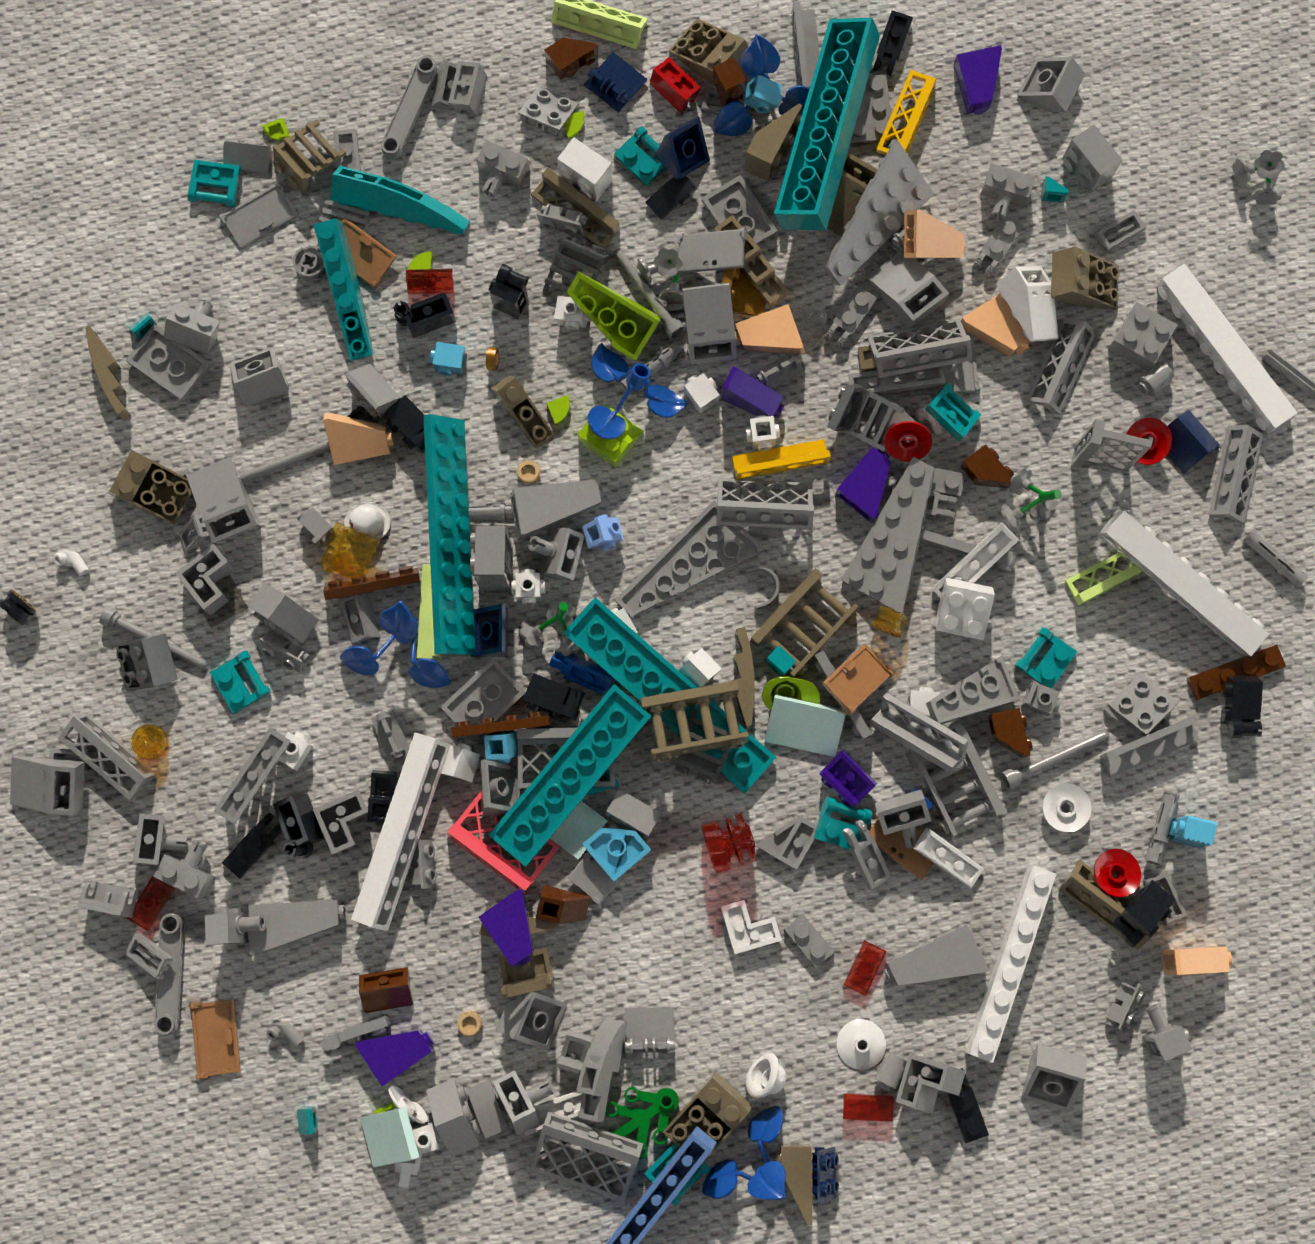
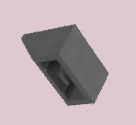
[115,633,178,691]

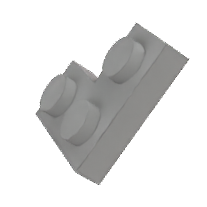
[313,129,361,180]

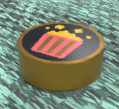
[486,347,500,371]

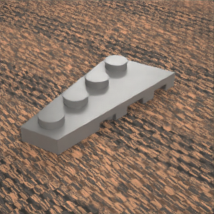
[926,656,1020,724]

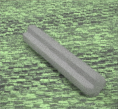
[1262,349,1315,400]

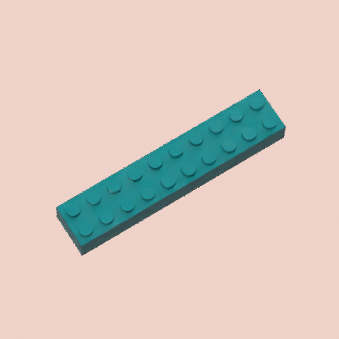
[774,17,880,230]

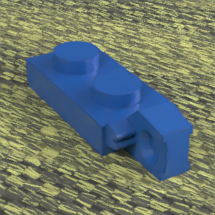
[549,651,615,695]

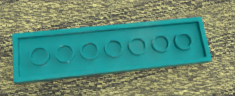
[489,684,652,867]

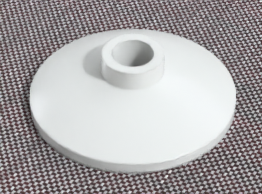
[1042,783,1092,832]
[837,1019,886,1070]
[388,1086,428,1124]

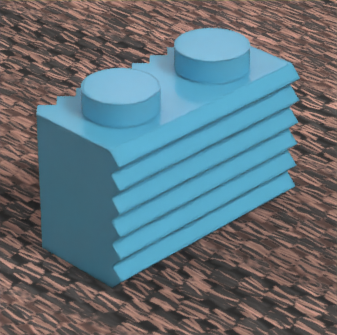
[1169,815,1217,848]

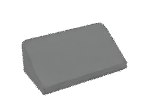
[431,60,457,111]
[223,141,272,174]
[339,592,380,645]

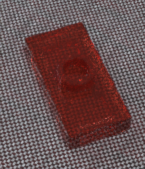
[405,269,454,294]
[126,876,175,931]
[843,940,887,996]
[842,1093,894,1122]

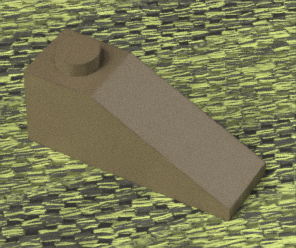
[775,1144,812,1225]

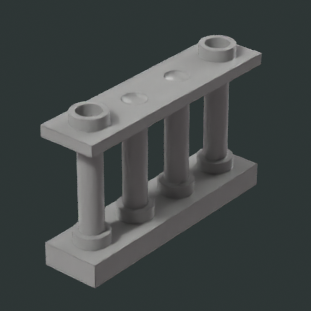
[907,724,1006,838]

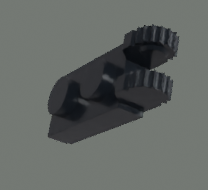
[873,10,913,76]
[222,812,282,879]
[947,1068,989,1143]

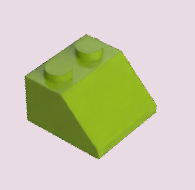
[577,404,644,468]

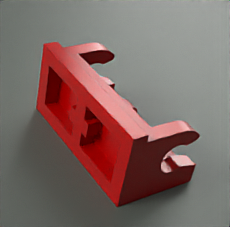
[649,57,701,114]

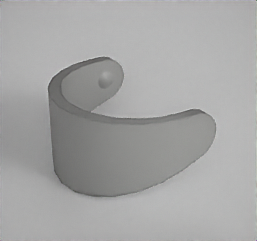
[745,566,779,610]

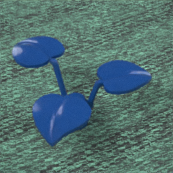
[713,34,809,136]
[587,343,689,440]
[340,600,451,688]
[702,1106,786,1201]

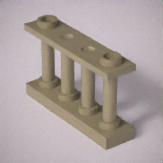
[750,568,858,678]
[641,680,749,762]

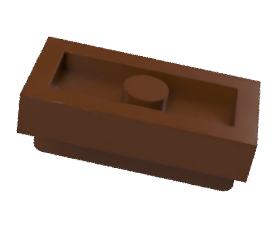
[359,967,413,1013]

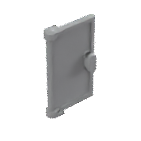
[219,181,299,249]
[677,227,747,273]
[908,354,981,396]
[567,823,629,906]

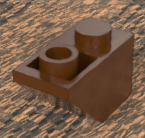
[544,37,598,80]
[712,57,747,107]
[960,444,1014,488]
[987,708,1033,758]
[535,885,591,924]

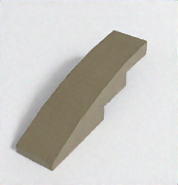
[714,215,789,308]
[85,326,131,420]
[732,627,755,729]

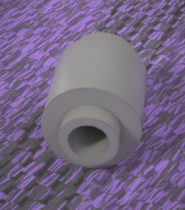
[1138,363,1174,396]
[875,1053,907,1093]

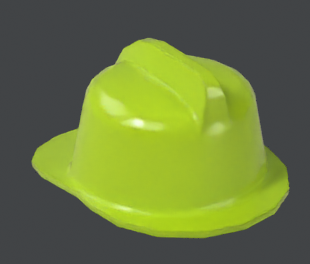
[762,676,820,710]

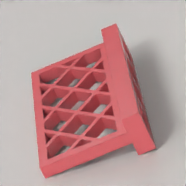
[447,791,560,895]

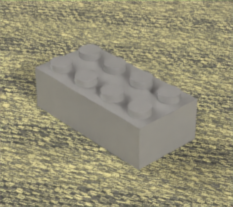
[470,526,513,592]

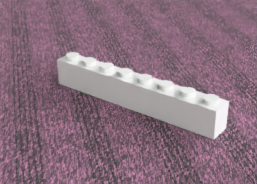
[1157,264,1297,434]
[1099,510,1269,656]
[351,733,451,931]
[965,865,1056,1063]

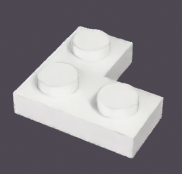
[721,900,782,954]

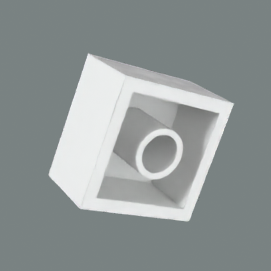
[557,137,612,202]
[935,578,995,640]

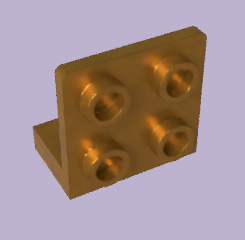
[722,268,766,316]

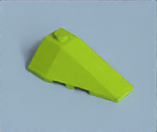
[566,272,660,361]

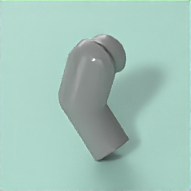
[266,1023,304,1048]

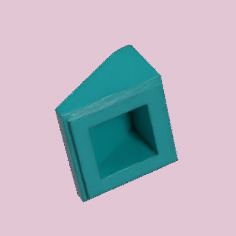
[1041,176,1069,202]
[129,313,157,340]
[765,646,796,676]
[297,1107,318,1135]

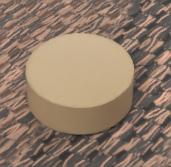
[517,460,541,485]
[457,1011,482,1037]

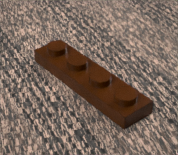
[323,566,420,600]
[1187,645,1287,700]
[450,711,550,737]

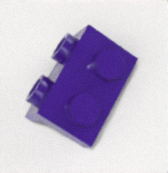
[819,750,877,808]

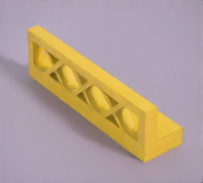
[876,70,936,155]
[732,439,831,479]

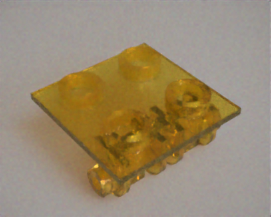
[319,522,380,579]

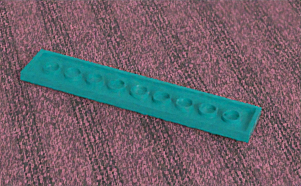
[424,414,476,656]
[563,597,776,794]

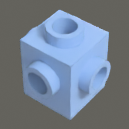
[582,515,624,551]

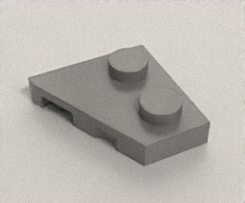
[756,816,817,870]

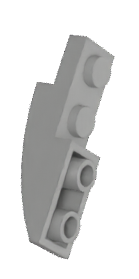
[576,1018,627,1123]

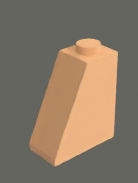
[904,210,966,258]
[961,293,1031,357]
[735,304,805,354]
[323,413,394,465]
[1162,947,1232,975]

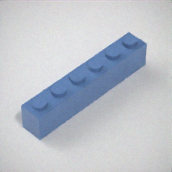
[605,1127,717,1244]

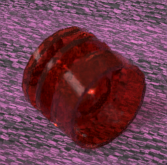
[701,813,756,874]

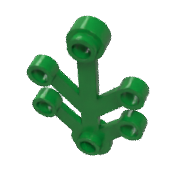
[600,1086,679,1159]

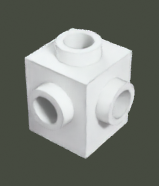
[554,296,591,330]
[746,415,780,451]
[511,569,546,605]

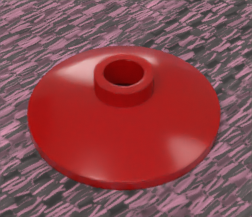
[1126,417,1172,465]
[884,421,932,462]
[1094,849,1141,898]

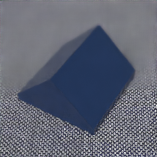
[655,117,710,180]
[1153,409,1220,474]
[471,604,508,657]

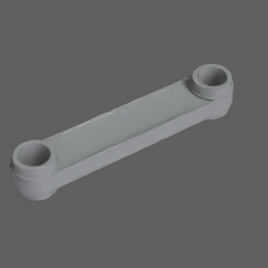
[381,56,438,160]
[919,525,1016,574]
[154,913,184,1036]

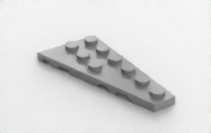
[823,139,934,286]
[841,457,935,615]
[614,500,765,618]

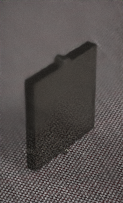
[197,574,248,628]

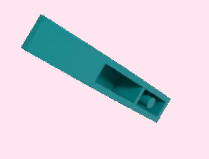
[330,166,470,234]
[313,218,374,361]

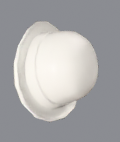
[344,502,391,544]
[745,1053,786,1099]

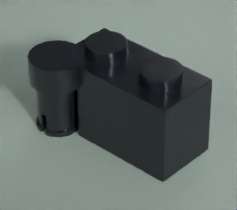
[488,264,529,319]
[394,292,456,338]
[385,395,425,454]
[523,673,586,721]
[1221,676,1263,738]
[273,794,324,859]
[1111,880,1175,948]

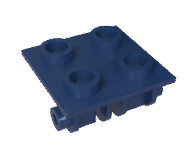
[584,52,648,113]
[812,1147,839,1204]

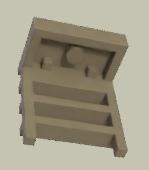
[273,120,346,195]
[498,947,554,998]

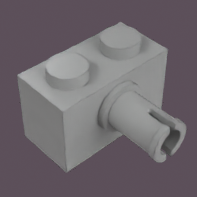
[476,140,530,197]
[980,163,1036,220]
[164,299,220,355]
[528,528,585,581]
[875,789,932,848]
[132,813,187,867]
[153,840,215,898]
[205,908,266,945]
[1142,1003,1192,1062]
[492,1070,554,1136]

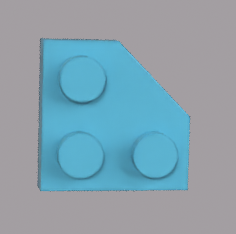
[582,828,651,881]

